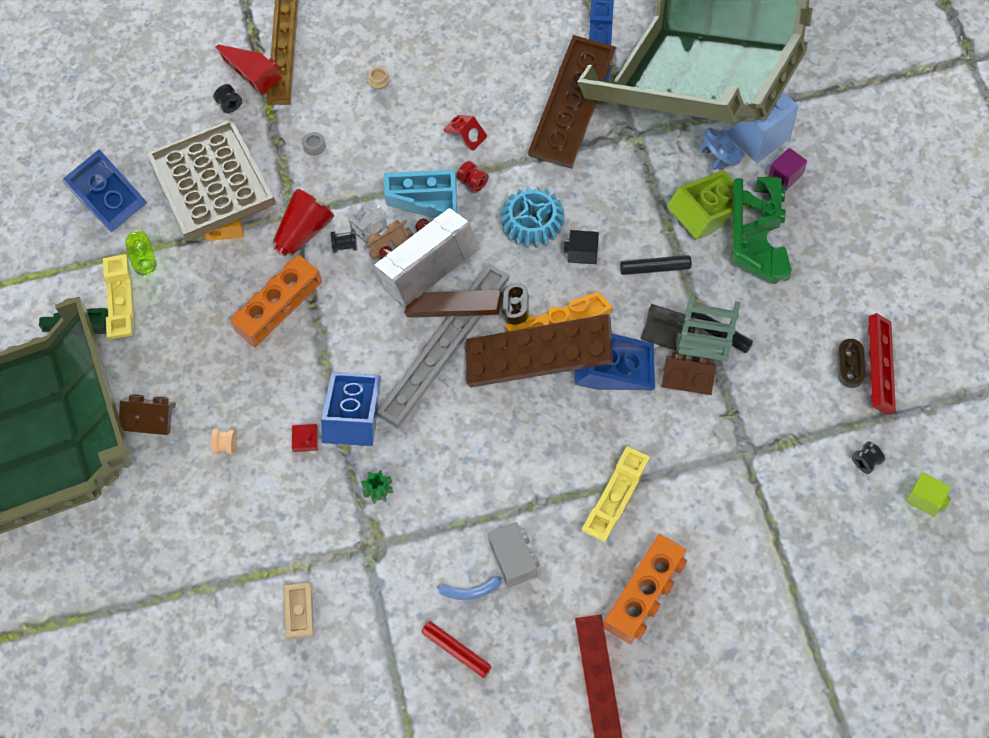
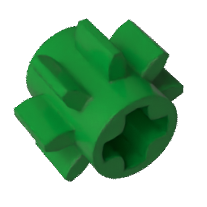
[361,470,394,504]

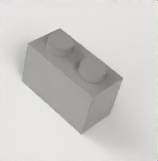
[487,522,540,588]

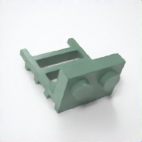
[675,294,741,361]

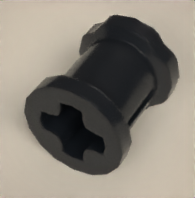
[331,229,357,253]

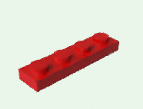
[868,313,896,415]

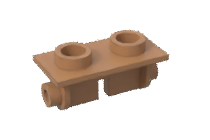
[364,220,413,260]

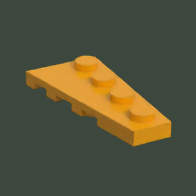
[504,291,613,332]

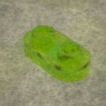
[125,231,157,276]

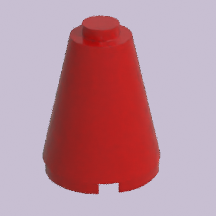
[272,189,335,257]

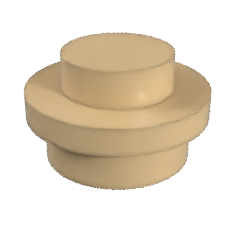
[367,67,390,89]

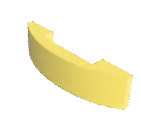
[103,254,134,340]
[581,446,650,543]

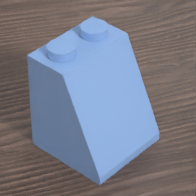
[727,92,799,164]

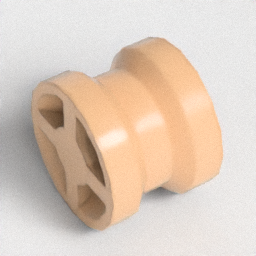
[211,428,237,455]

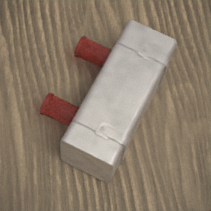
[374,208,479,307]

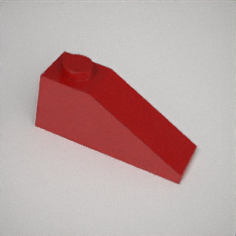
[215,44,282,95]

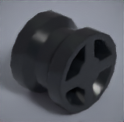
[213,84,242,113]
[852,441,885,474]

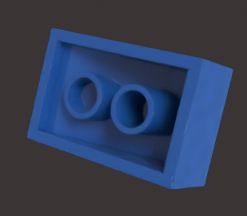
[63,149,147,233]
[575,334,655,391]
[321,372,381,446]

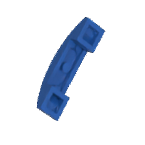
[589,0,614,81]

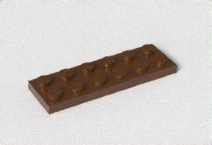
[528,35,616,169]
[466,314,613,388]

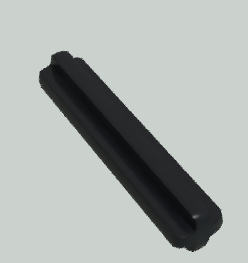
[620,255,692,275]
[691,312,753,353]

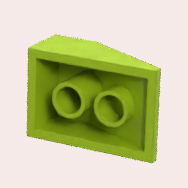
[667,170,751,240]

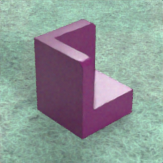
[768,148,807,191]

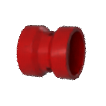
[456,161,489,193]

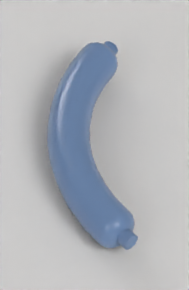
[437,576,502,600]

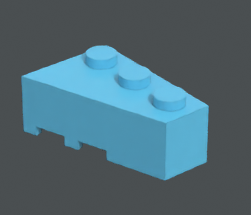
[384,170,458,218]

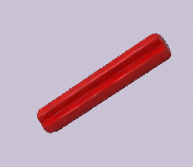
[422,621,492,678]

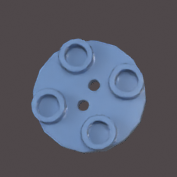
[700,127,745,170]

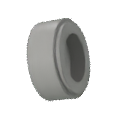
[302,132,326,156]

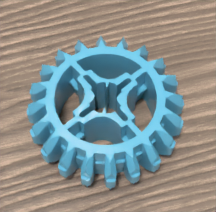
[501,186,565,248]

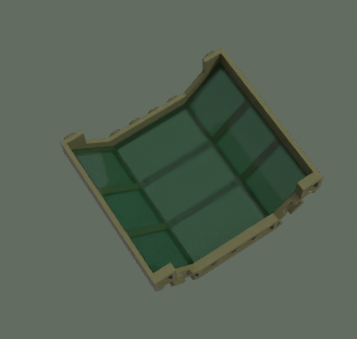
[577,0,813,123]
[0,297,133,534]

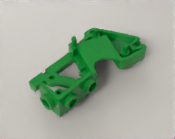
[731,177,792,284]

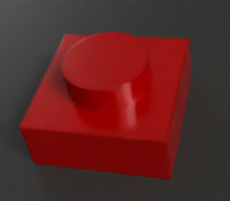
[292,424,319,452]

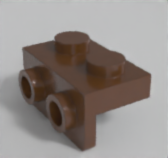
[662,352,716,395]
[119,394,176,435]

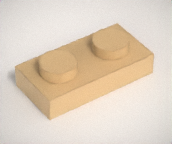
[284,583,314,640]

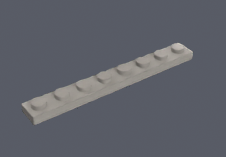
[377,264,509,429]

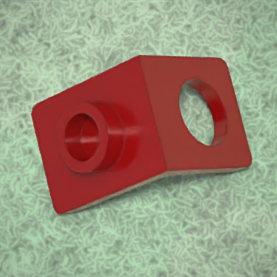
[443,115,487,151]

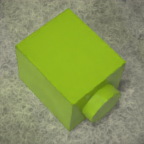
[906,472,951,517]

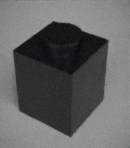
[564,230,599,265]

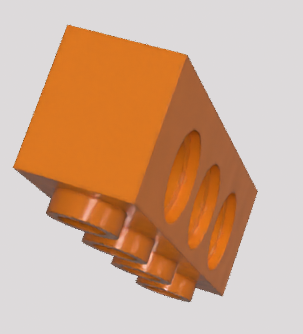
[230,255,322,348]
[603,533,688,645]

